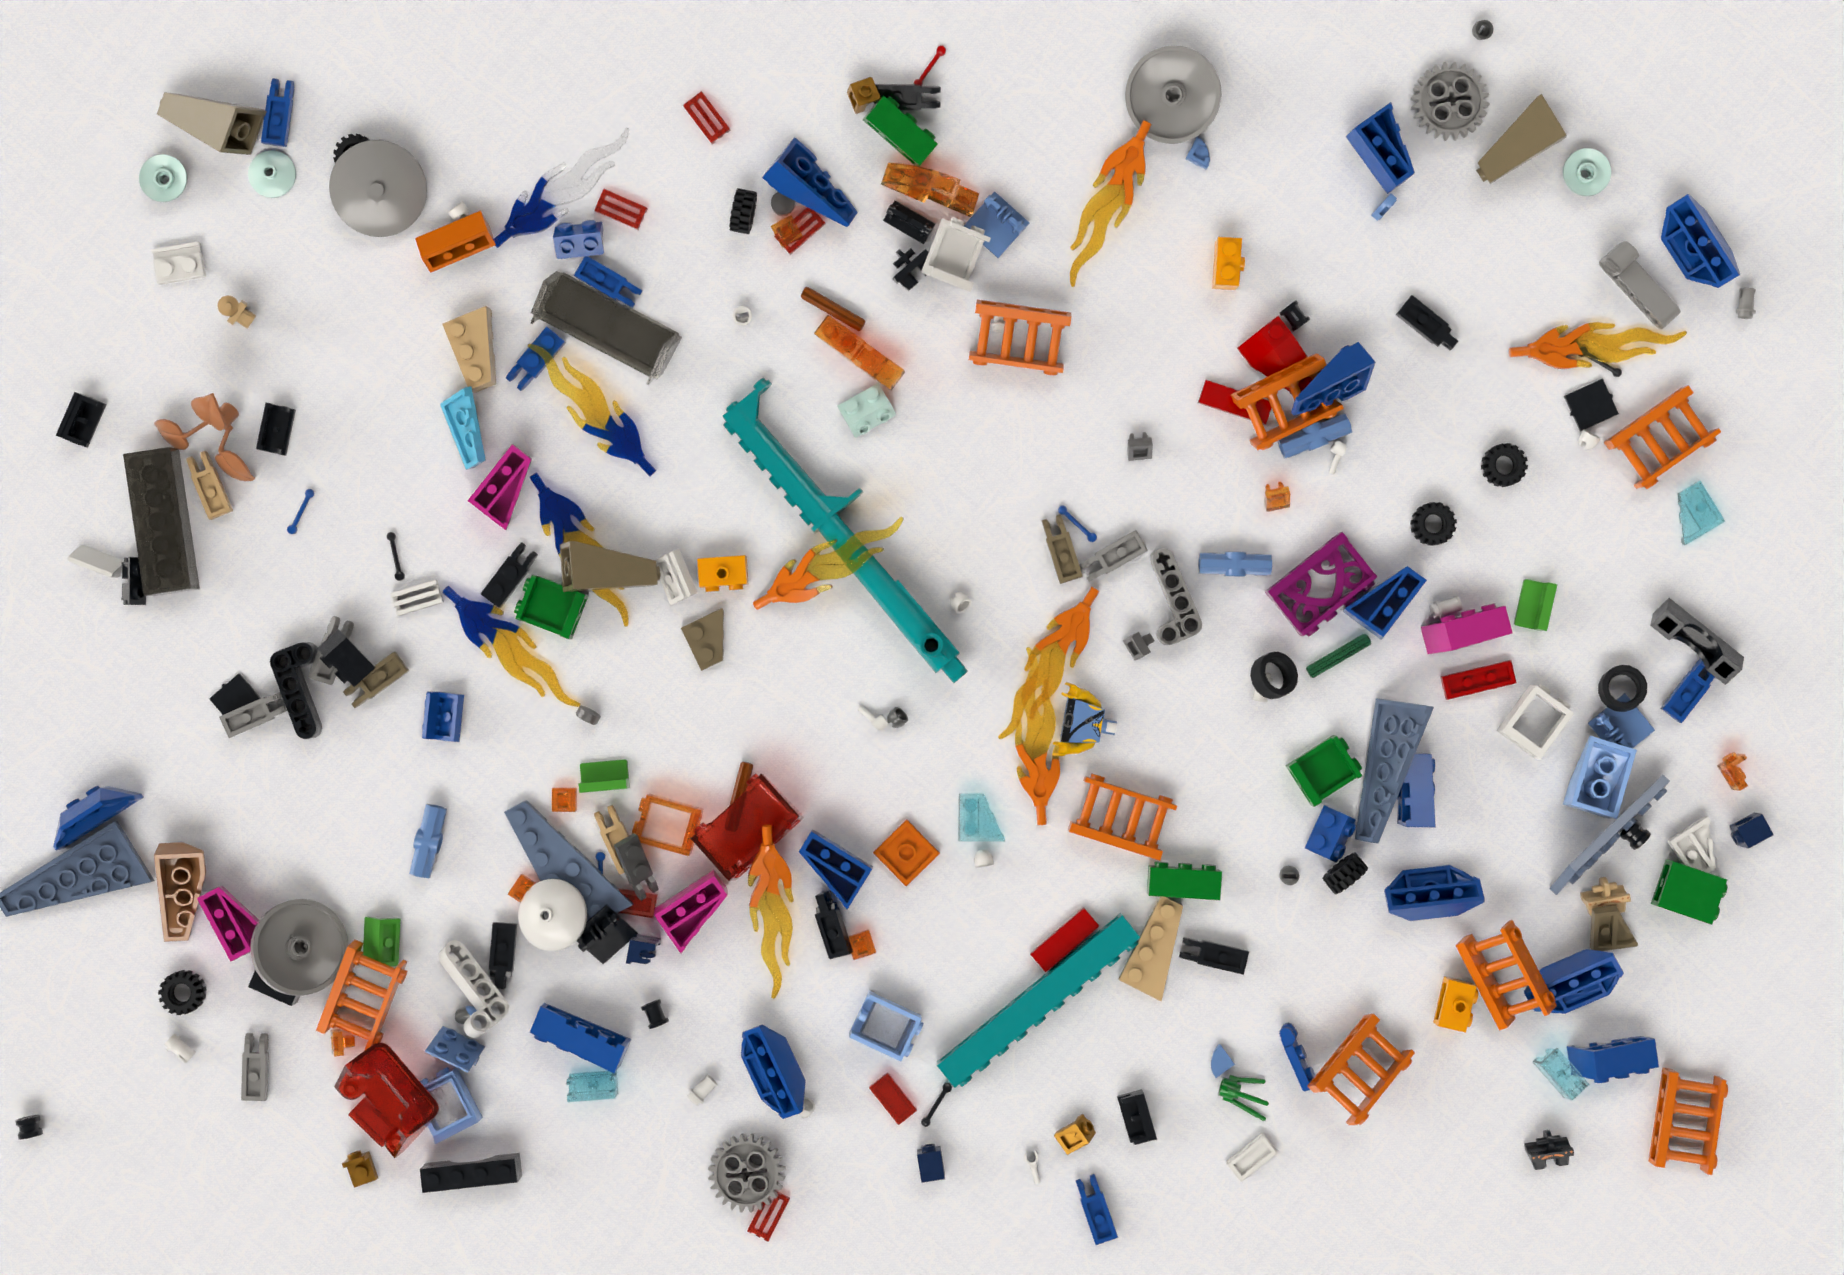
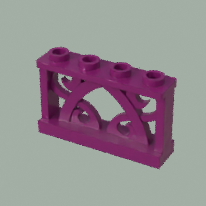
[1265,532,1378,637]

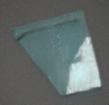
[1677,481,1725,545]
[958,793,1005,841]

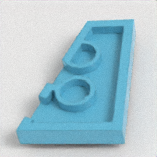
[440,386,486,470]

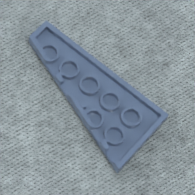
[1355,698,1434,843]
[1550,775,1670,895]
[504,800,634,921]
[0,821,155,917]

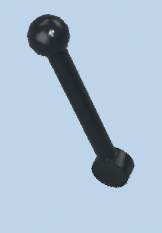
[1578,347,1622,377]
[386,532,405,581]
[921,1083,952,1127]

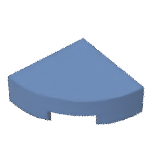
[1186,137,1210,170]
[1371,193,1397,221]
[1211,1044,1235,1078]

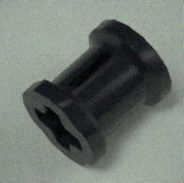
[1279,300,1310,332]
[641,999,669,1029]

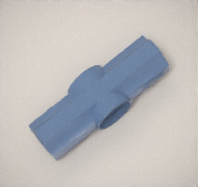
[1278,414,1352,459]
[1198,552,1272,576]
[409,804,447,878]

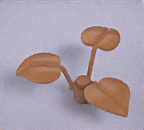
[154,393,255,481]

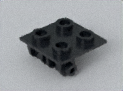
[577,904,638,964]

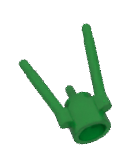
[1218,1075,1269,1121]

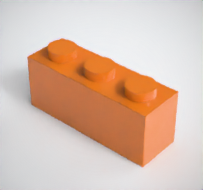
[415,210,496,273]

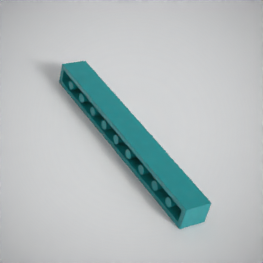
[937,913,1140,1088]

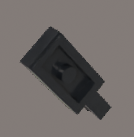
[1395,295,1458,350]
[815,891,853,959]
[488,922,518,989]

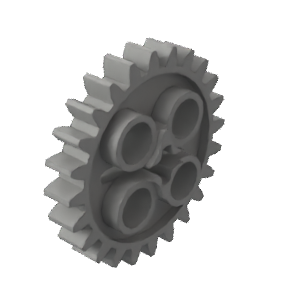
[1410,62,1490,141]
[708,1133,786,1213]

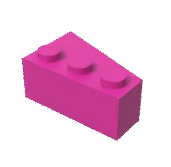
[468,444,532,530]
[1421,603,1513,654]
[654,870,728,953]
[197,886,259,962]

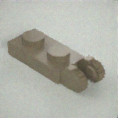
[1041,514,1083,584]
[343,652,410,708]

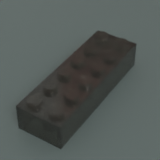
[123,447,200,596]

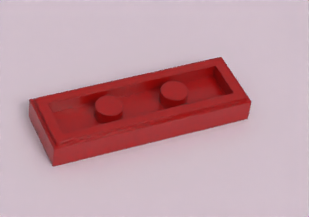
[1198,380,1272,425]
[1440,660,1517,700]
[1030,907,1099,972]

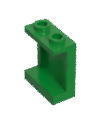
[514,574,589,639]
[1285,735,1362,807]
[1651,859,1728,925]

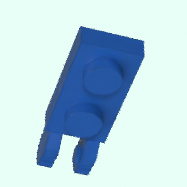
[261,78,294,147]
[574,256,642,308]
[506,326,566,391]
[1660,659,1715,723]
[1279,1022,1316,1092]
[1075,1174,1118,1245]

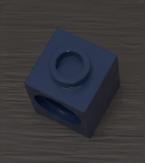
[1730,812,1774,849]
[917,1144,945,1183]

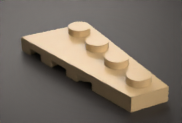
[1119,897,1183,1002]

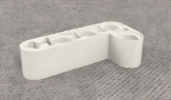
[438,940,509,1038]

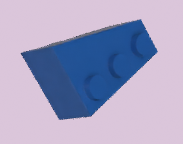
[1397,753,1436,828]

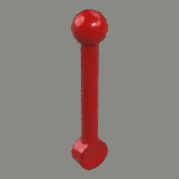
[914,46,946,85]

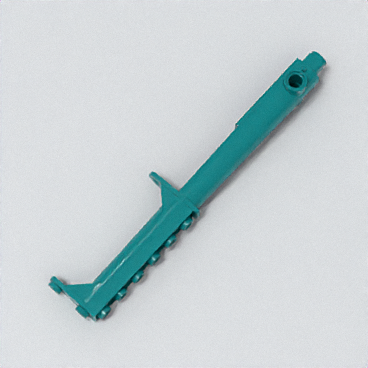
[723,378,968,683]

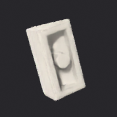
[67,545,124,578]

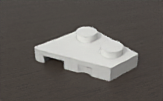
[1667,816,1716,873]

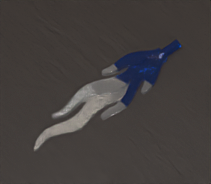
[494,128,630,248]

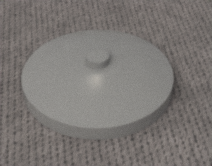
[1125,46,1222,144]
[329,140,427,237]
[251,899,348,996]

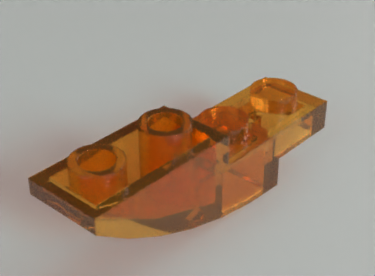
[881,163,979,217]
[814,315,905,391]

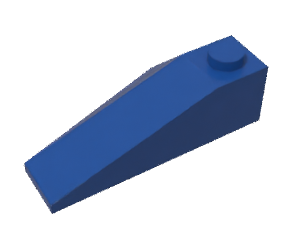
[762,137,858,227]
[1291,342,1376,416]

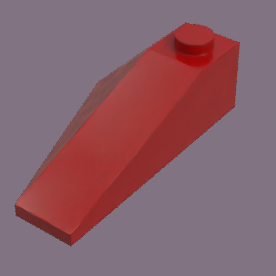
[1237,316,1312,394]

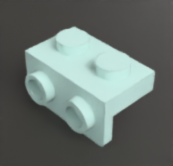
[837,383,896,438]

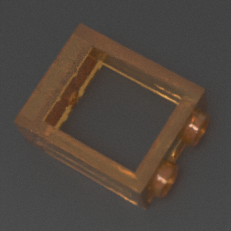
[632,793,704,856]

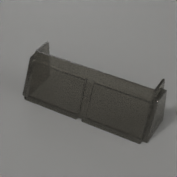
[531,271,682,385]

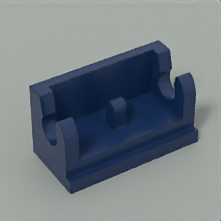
[626,934,661,964]

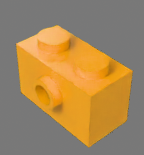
[1212,237,1245,290]
[697,555,749,592]
[1433,976,1478,1033]

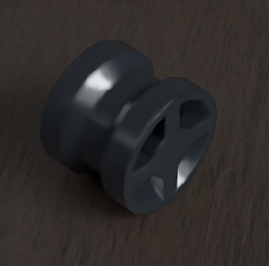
[1620,820,1651,850]
[15,1115,43,1140]

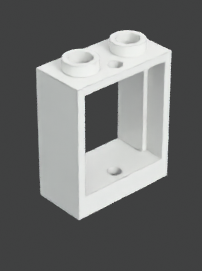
[1496,684,1574,760]

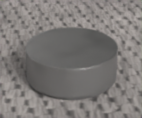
[771,192,795,216]
[576,705,601,725]

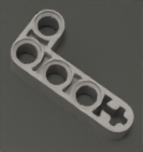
[1599,241,1681,329]
[1150,548,1202,645]

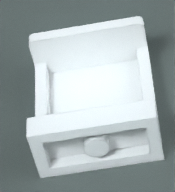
[921,217,991,292]

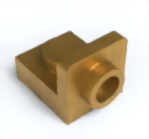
[847,77,880,114]
[1054,1114,1096,1155]
[342,1150,378,1188]

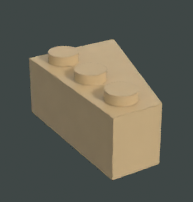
[442,306,496,393]

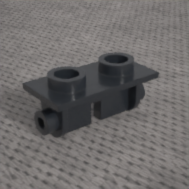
[883,200,936,245]
[121,557,147,605]

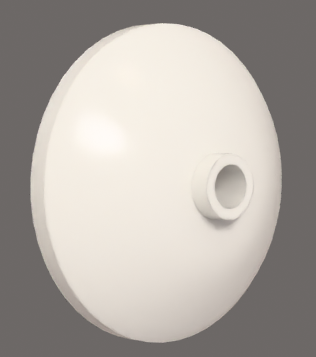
[518,879,587,951]

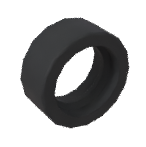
[1250,651,1298,699]
[1598,665,1647,712]

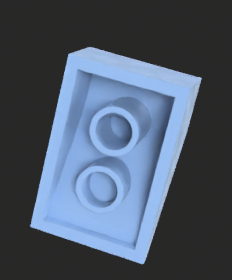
[1563,736,1637,819]

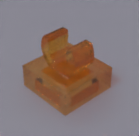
[771,215,803,249]
[1264,482,1291,512]
[552,787,577,812]
[508,874,536,902]
[848,929,876,960]
[330,1029,355,1057]

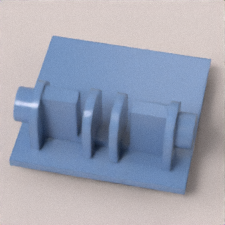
[964,191,1030,258]
[1588,693,1655,749]
[425,1026,485,1073]

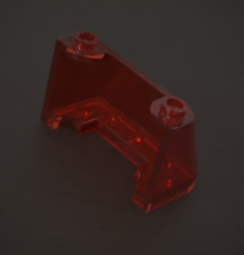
[691,773,804,881]
[334,1042,439,1158]

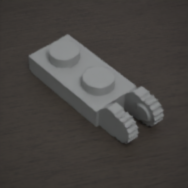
[1079,530,1148,582]
[308,616,354,685]
[219,692,287,738]
[241,1033,269,1101]

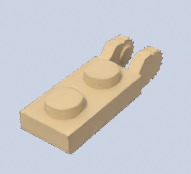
[186,450,233,520]
[594,805,629,875]

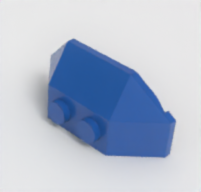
[1661,194,1740,288]
[53,786,144,850]
[1384,865,1485,921]
[1524,949,1624,1014]
[741,1025,806,1119]

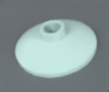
[1563,148,1611,196]
[248,150,296,198]
[139,154,187,202]

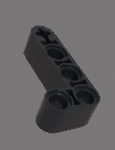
[270,642,322,739]

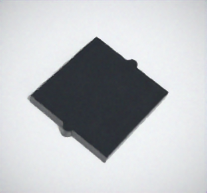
[1564,378,1619,432]
[209,674,261,715]

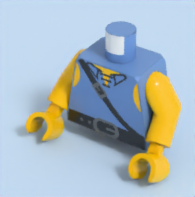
[1053,682,1117,756]

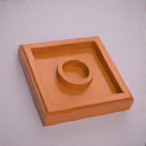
[873,819,940,886]

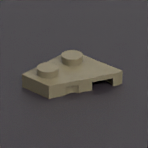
[681,608,724,671]
[1590,905,1638,951]

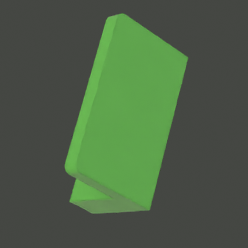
[1514,579,1558,631]
[578,759,630,793]
[363,917,401,966]

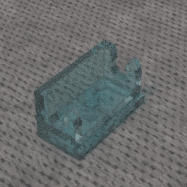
[1532,1048,1590,1101]
[566,1071,619,1102]

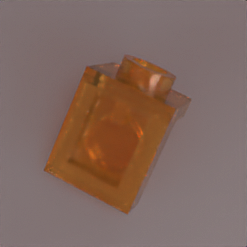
[1717,752,1748,791]

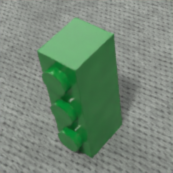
[863,96,938,167]
[1147,861,1222,900]

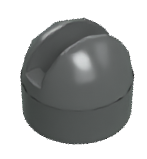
[1472,20,1493,40]
[887,707,908,728]
[1279,866,1299,885]

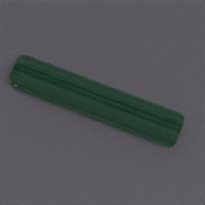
[1306,634,1372,678]

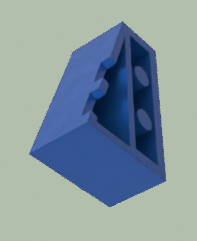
[1346,102,1415,194]
[1343,566,1427,640]
[799,829,873,909]
[1566,1036,1659,1083]

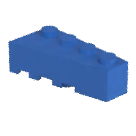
[529,1003,631,1073]

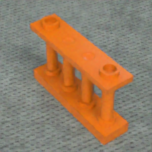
[968,299,1072,375]
[1231,353,1344,450]
[1604,385,1721,489]
[1068,773,1177,861]
[1455,920,1557,1030]
[316,940,408,1053]
[1307,1014,1415,1125]
[1648,1068,1728,1175]

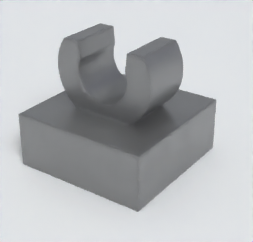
[1127,432,1153,461]
[1122,632,1155,661]

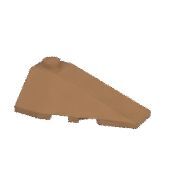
[154,842,206,942]

